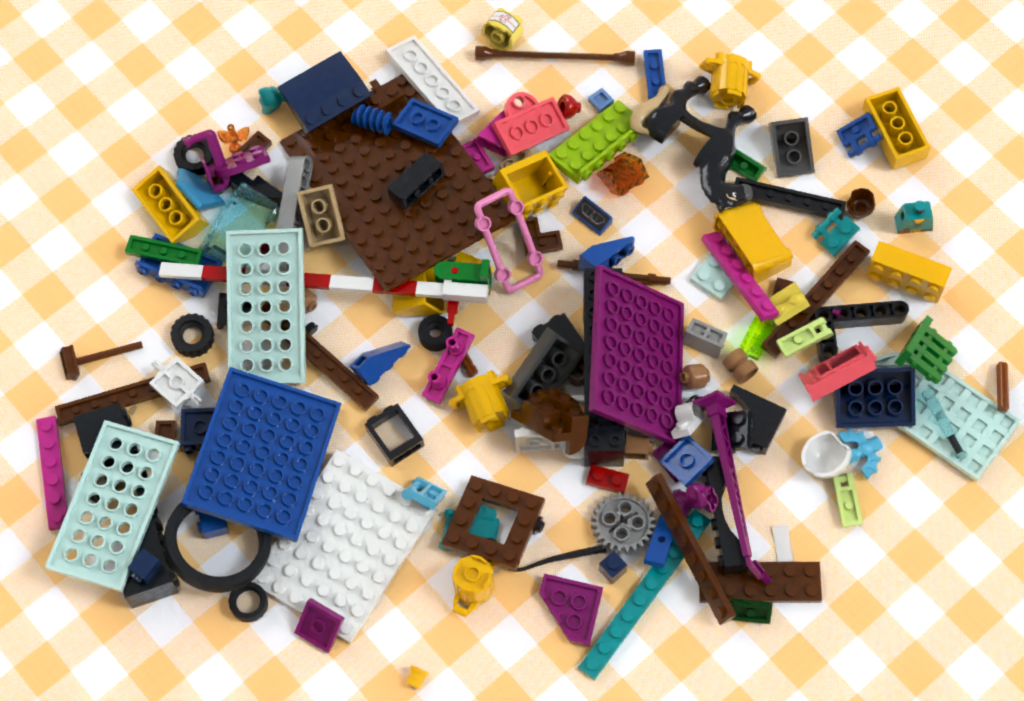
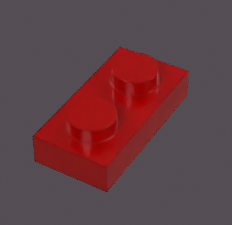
[586,464,629,495]

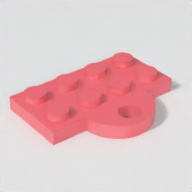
[492,92,570,157]

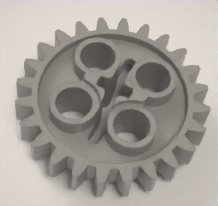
[591,492,656,555]

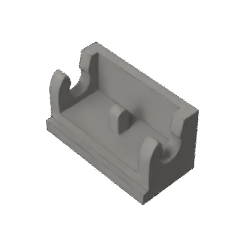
[683,318,728,359]

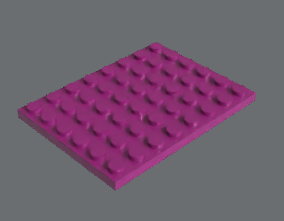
[589,264,684,446]

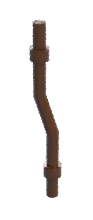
[557,259,671,285]

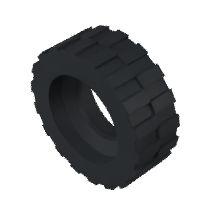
[173,135,214,175]
[170,313,215,358]

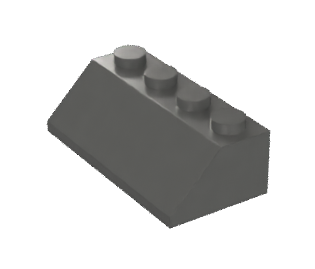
[503,327,584,405]

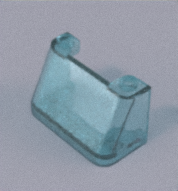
[199,182,280,268]

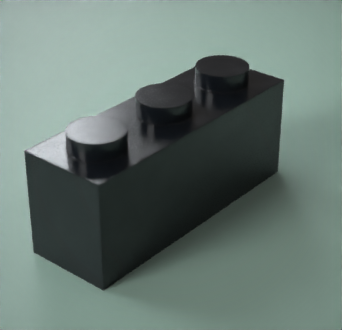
[387,152,445,210]

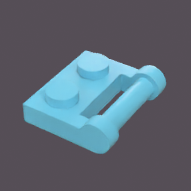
[402,477,447,510]

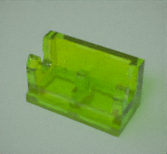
[740,315,775,361]

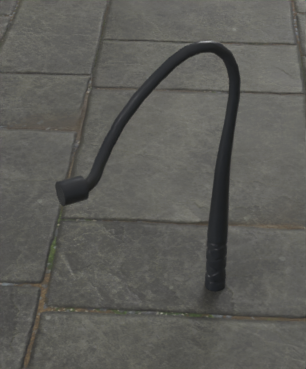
[504,543,607,572]

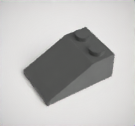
[768,117,815,178]

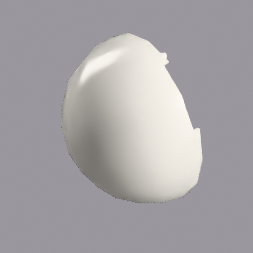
[801,431,852,479]

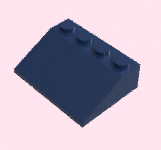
[277,51,371,135]
[832,364,916,428]

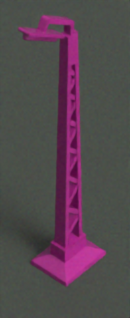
[692,390,772,584]

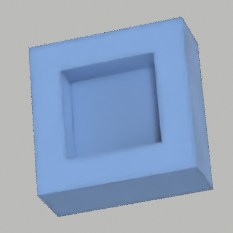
[588,88,614,113]

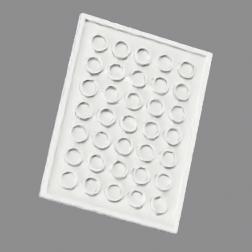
[252,449,437,644]

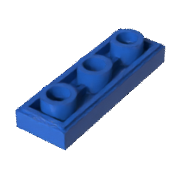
[644,515,674,568]

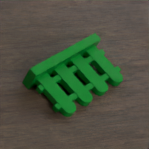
[895,315,958,384]

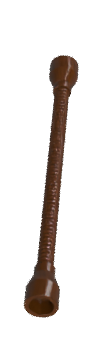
[475,46,635,65]

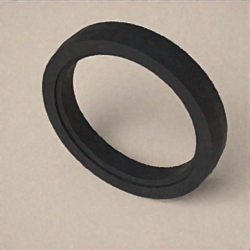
[164,501,272,593]

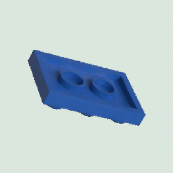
[392,98,459,148]

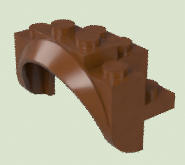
[511,388,589,455]

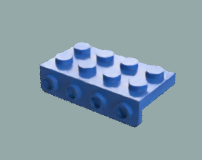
[134,233,223,298]

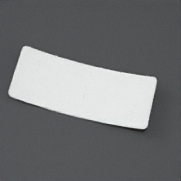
[772,525,794,562]

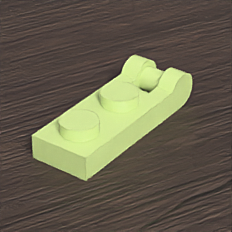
[776,317,834,359]
[832,472,863,528]

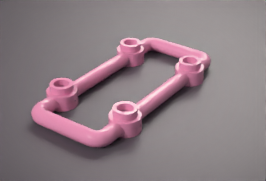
[474,188,544,293]

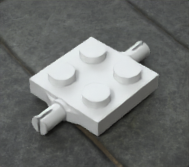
[149,356,205,410]

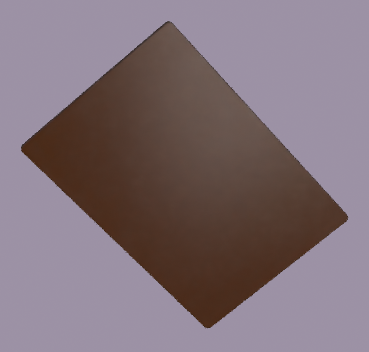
[280,74,516,292]

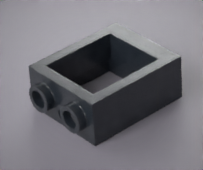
[365,403,424,467]

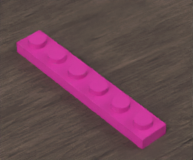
[701,231,779,322]
[36,416,68,531]

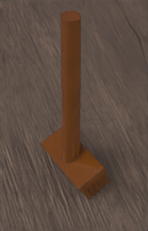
[59,341,143,381]

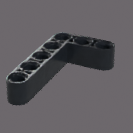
[813,300,909,363]

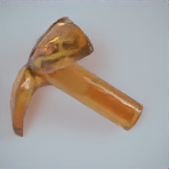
[217,124,249,154]

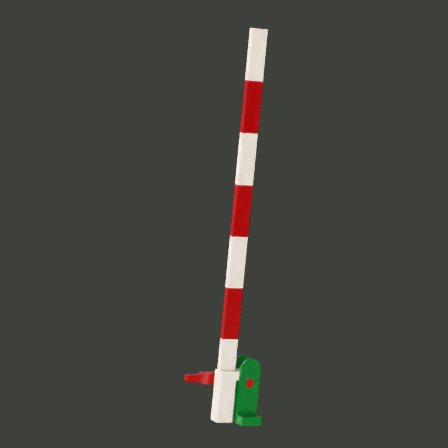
[159,259,492,327]

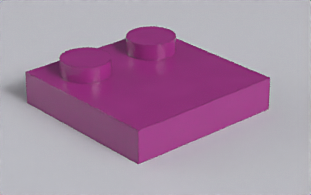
[294,598,345,653]

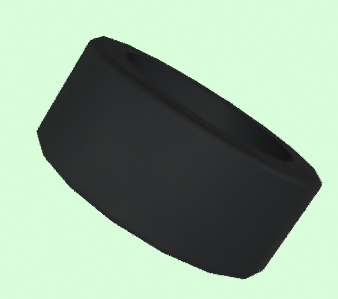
[228,582,268,622]

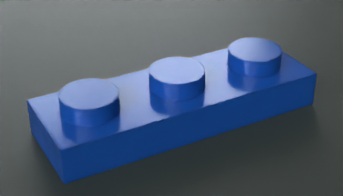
[643,49,666,100]

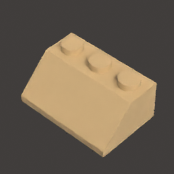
[296,184,346,248]

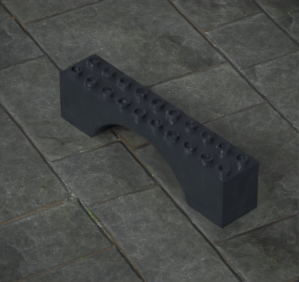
[583,268,625,467]
[73,402,180,609]

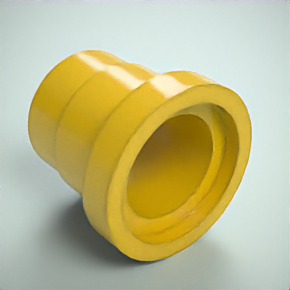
[406,665,429,689]

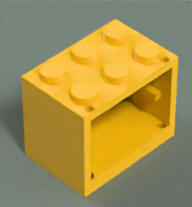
[491,150,568,224]

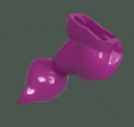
[672,483,718,516]

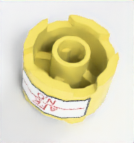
[481,8,523,51]

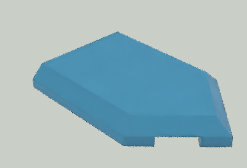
[175,168,225,210]

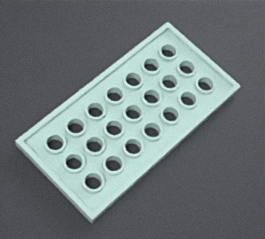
[226,228,306,384]
[45,420,180,592]

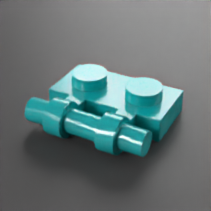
[811,207,861,257]

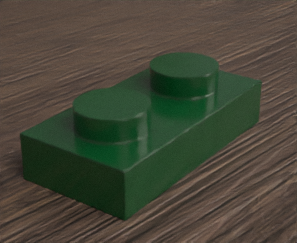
[731,598,772,624]

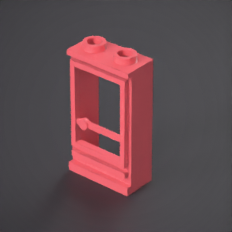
[798,341,877,402]

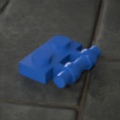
[837,112,883,158]

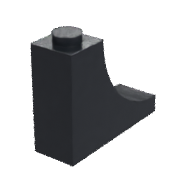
[729,384,787,455]

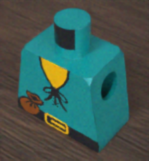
[894,200,933,234]

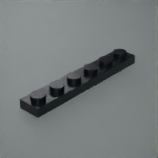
[735,177,846,220]

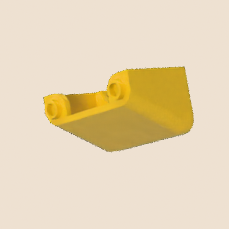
[713,202,793,283]

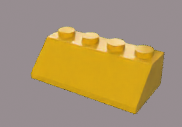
[132,165,209,244]

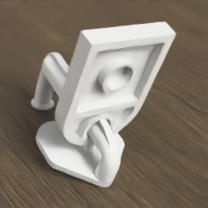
[515,395,584,459]

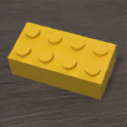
[862,87,931,170]
[866,241,952,303]

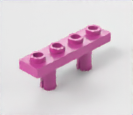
[422,327,475,405]

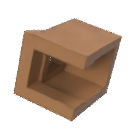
[625,433,653,460]

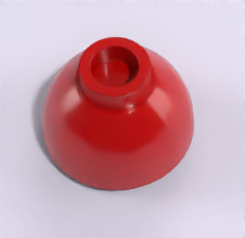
[558,94,581,120]

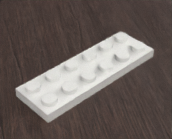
[385,35,480,126]

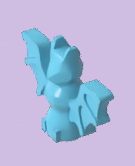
[838,428,883,480]

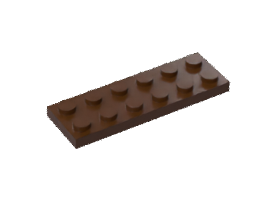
[699,562,822,603]

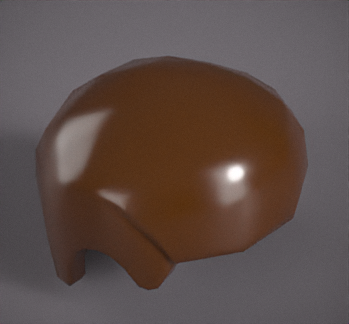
[847,188,876,219]

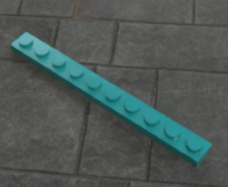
[578,509,711,681]

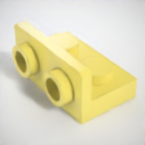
[769,282,810,326]

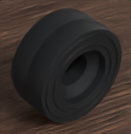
[418,315,453,352]

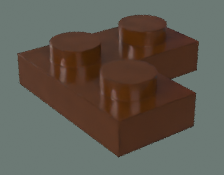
[520,217,563,256]

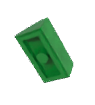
[731,148,767,181]

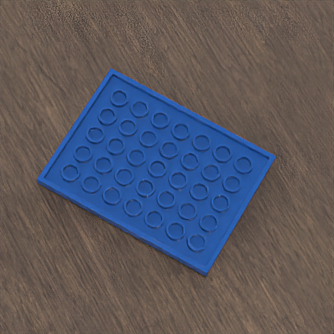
[180,367,342,543]

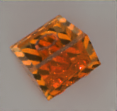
[597,151,649,196]

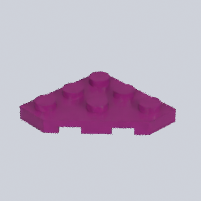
[539,573,603,647]

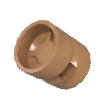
[722,347,759,384]

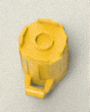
[699,51,761,110]
[448,370,512,433]
[452,555,495,617]

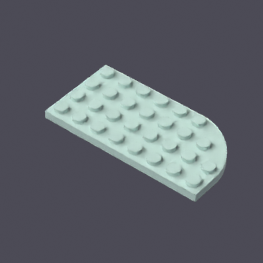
[874,352,1021,482]

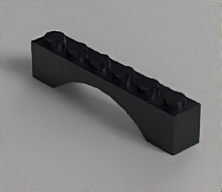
[702,456,748,575]

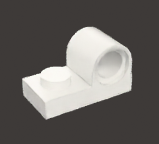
[671,402,705,439]

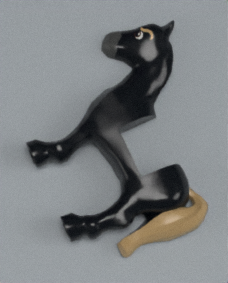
[630,76,757,213]

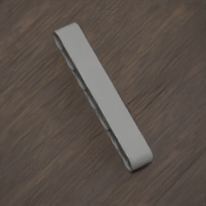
[269,155,313,271]

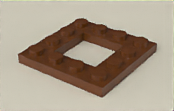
[441,475,546,571]

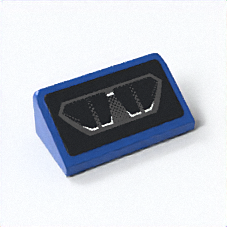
[572,196,613,236]

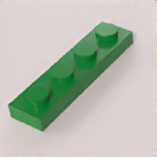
[125,235,204,265]

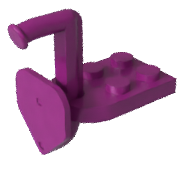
[182,129,271,194]

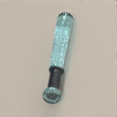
[922,388,968,461]

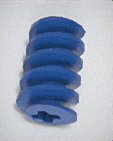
[351,104,392,135]

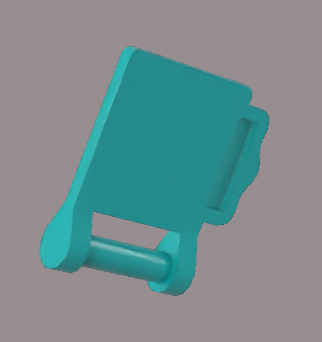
[438,504,500,551]

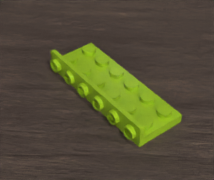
[549,100,645,185]

